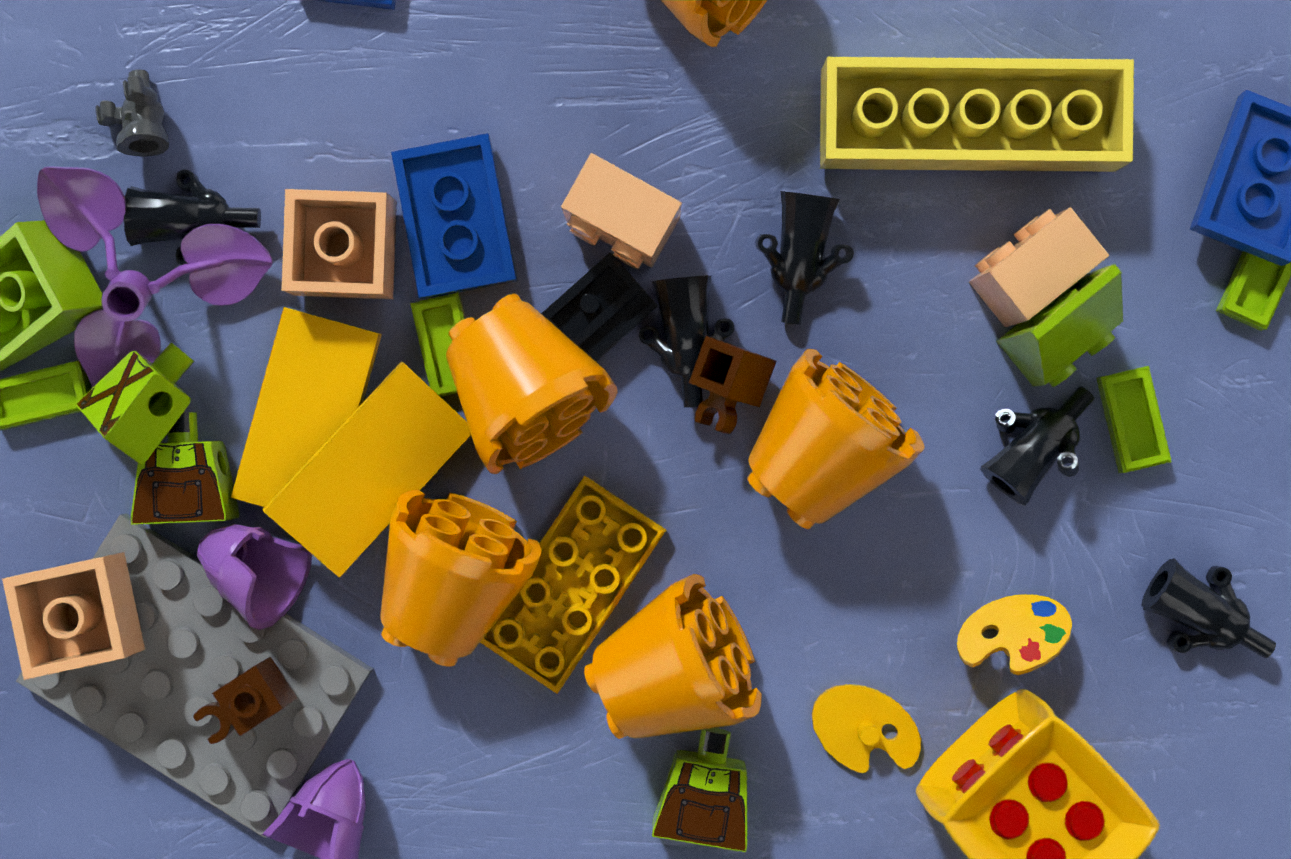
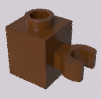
[689,336,777,434]
[193,657,297,744]

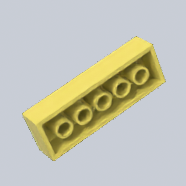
[820,57,1134,172]

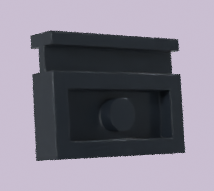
[541,252,658,362]

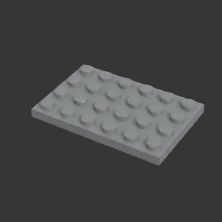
[16,513,373,838]

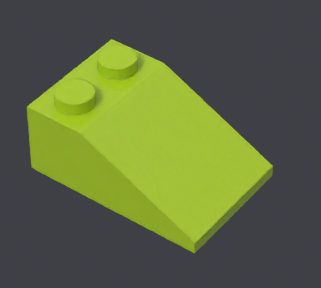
[0,220,103,372]
[996,264,1123,387]

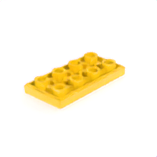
[231,307,382,507]
[262,362,471,578]
[480,475,666,694]

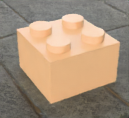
[561,153,682,270]
[281,189,397,299]
[969,207,1110,328]
[2,552,145,680]

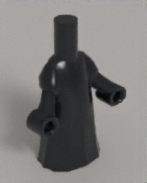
[124,169,261,265]
[755,191,854,325]
[639,275,734,408]
[980,386,1095,506]
[1141,558,1276,658]

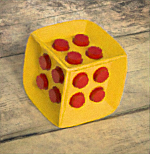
[916,689,1160,859]

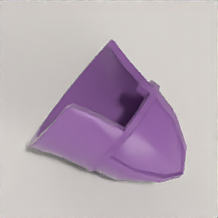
[197,524,312,630]
[262,758,366,859]

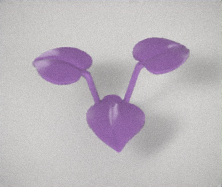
[37,166,273,388]

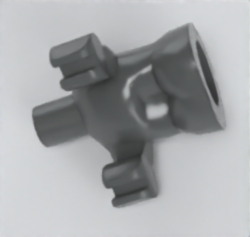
[95,70,169,157]

